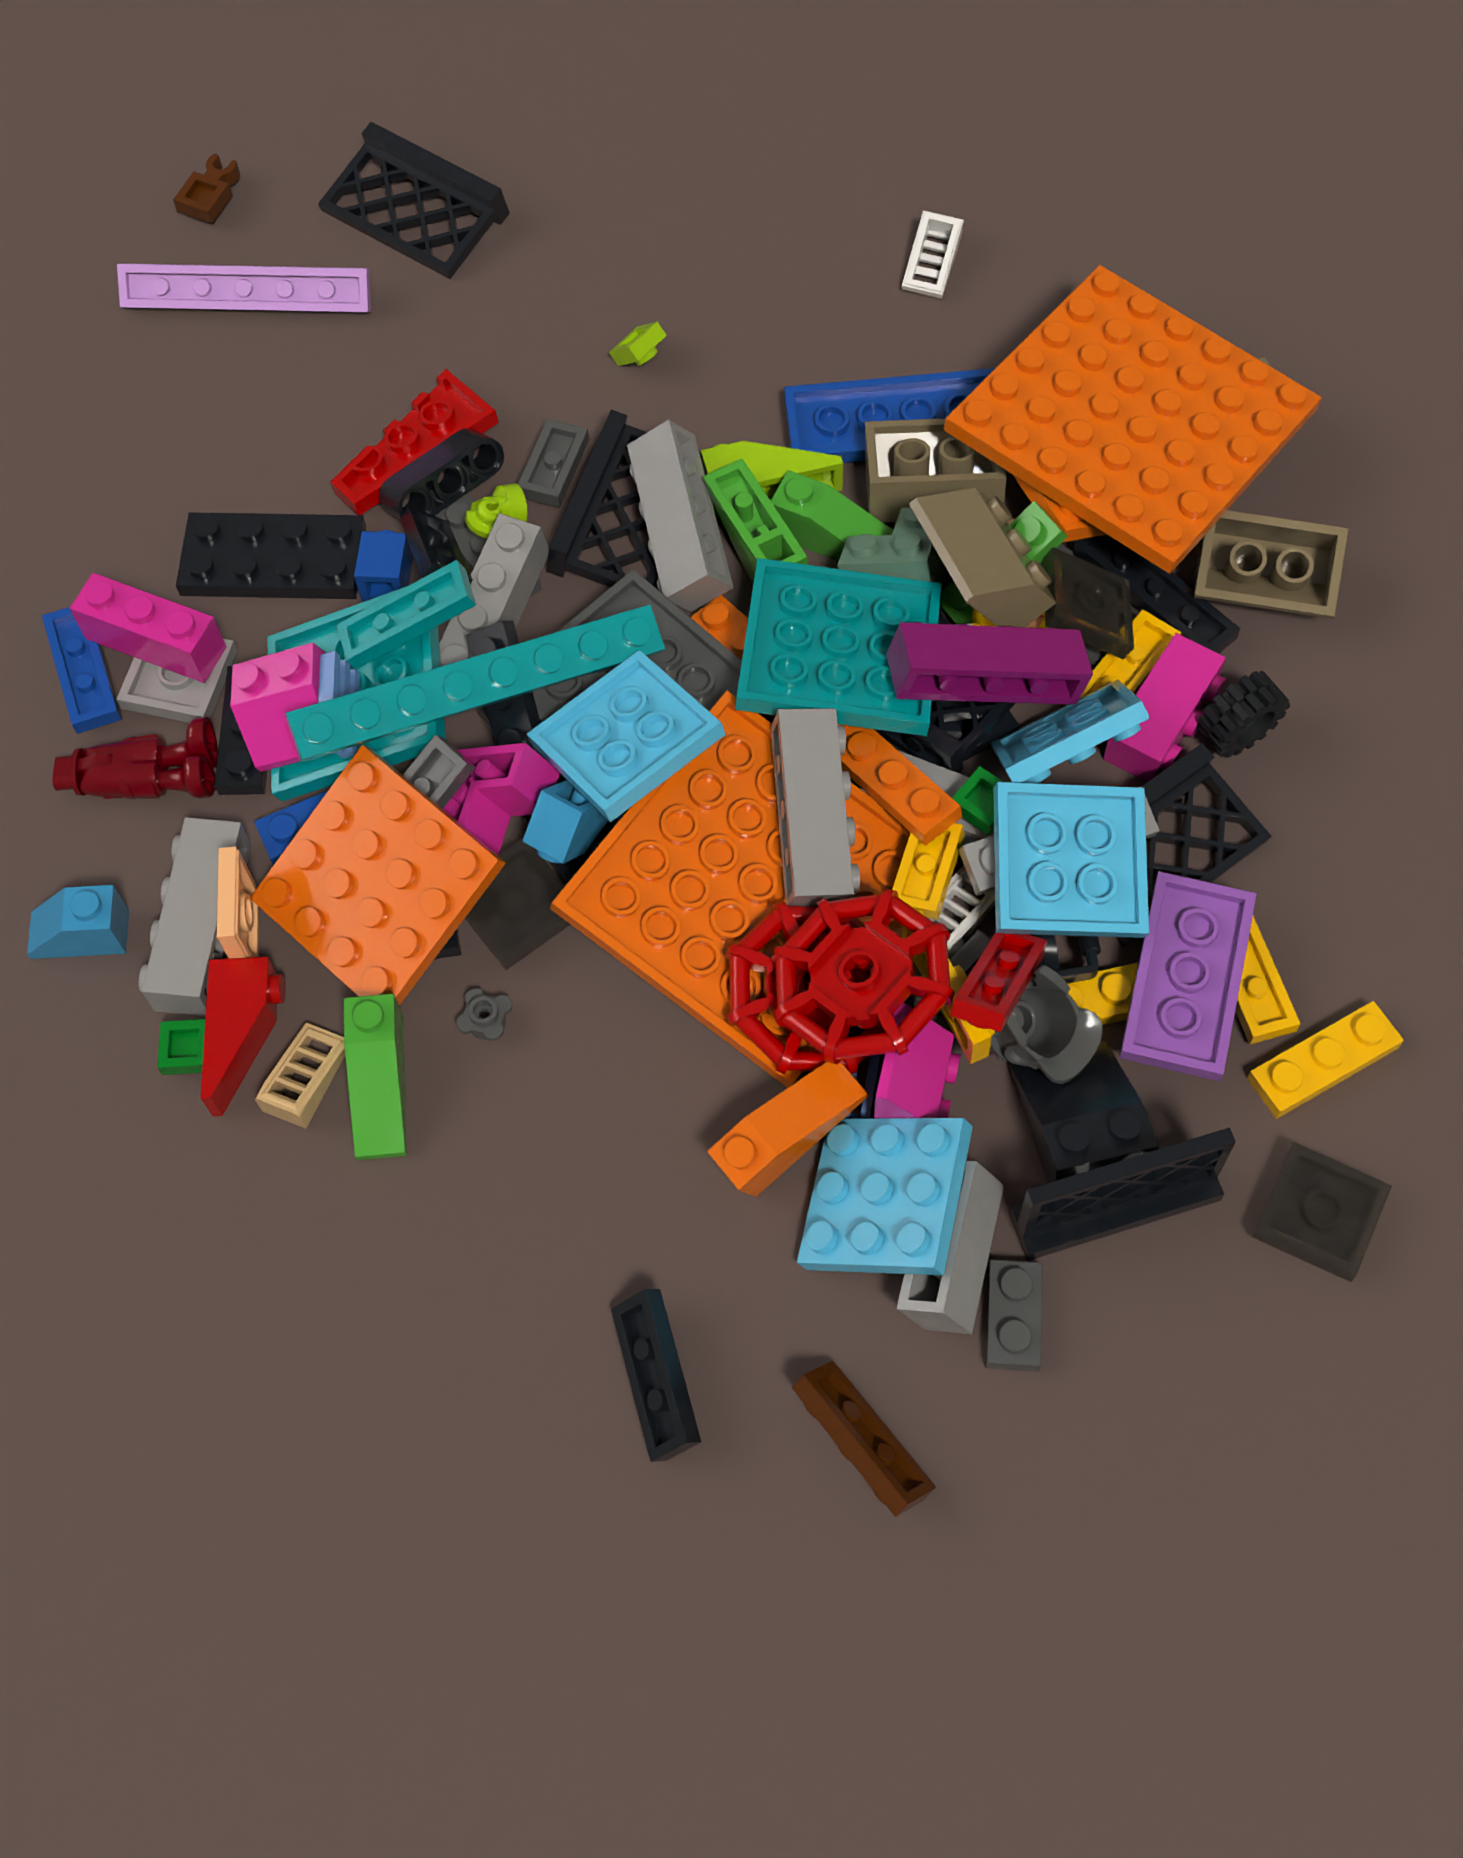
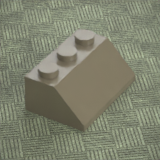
[865,418,1006,523]
[909,487,1057,627]
[1194,510,1349,619]

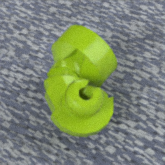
[465,483,527,539]

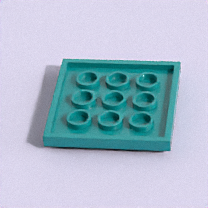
[735,558,941,736]
[267,586,446,802]

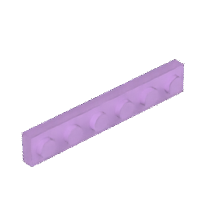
[117,263,372,312]

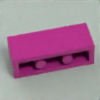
[69,573,227,683]
[1103,633,1227,782]

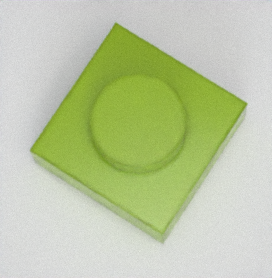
[609,321,667,366]

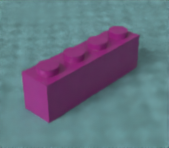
[886,622,1093,705]

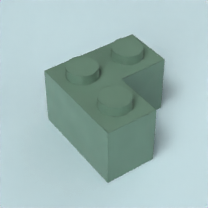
[837,507,948,590]

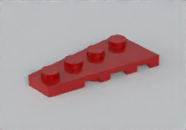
[330,369,499,515]

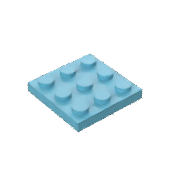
[527,650,726,823]
[990,679,1150,783]
[993,782,1149,938]
[797,1118,973,1275]

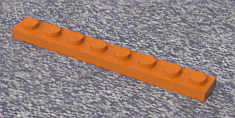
[690,595,963,846]

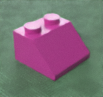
[230,643,335,772]
[874,1004,961,1119]

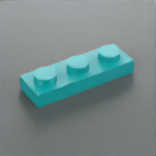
[337,560,476,669]

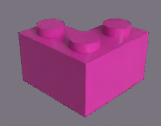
[443,743,560,855]

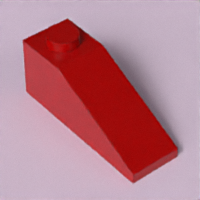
[200,957,285,1116]

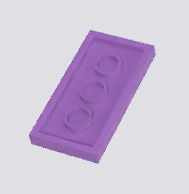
[1119,871,1257,1082]

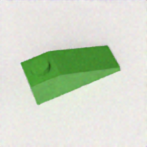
[703,459,808,584]
[771,470,893,561]
[344,993,407,1160]

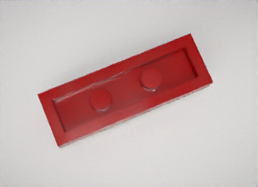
[951,932,1047,1032]

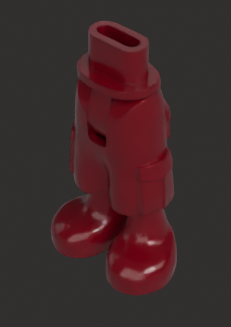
[52,717,218,799]

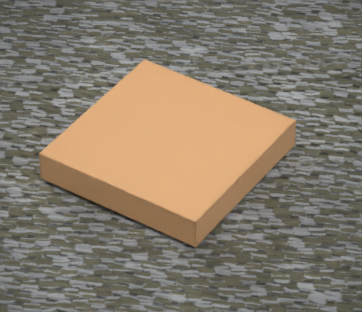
[217,846,259,959]

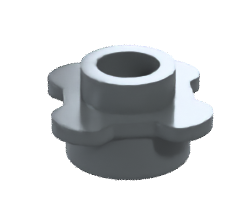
[456,988,512,1041]

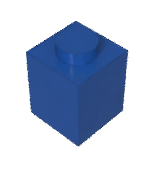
[354,530,413,602]

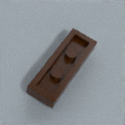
[792,1361,936,1517]

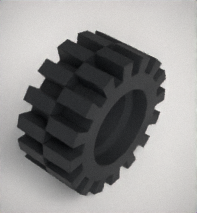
[1197,671,1290,758]

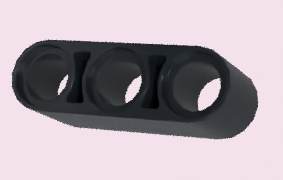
[379,428,504,520]

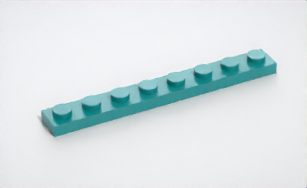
[285,604,665,763]

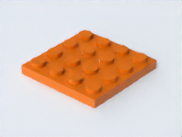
[250,745,506,1006]

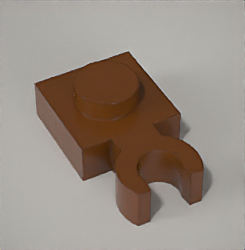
[173,154,240,223]

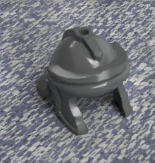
[990,965,1103,1084]

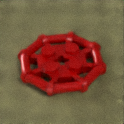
[771,889,955,1064]
[725,901,894,1074]

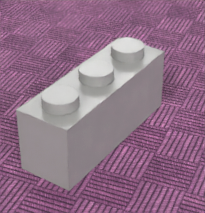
[896,1161,1004,1335]

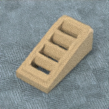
[255,1022,345,1129]

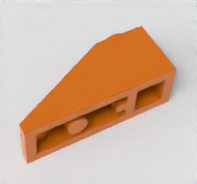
[707,1061,870,1197]

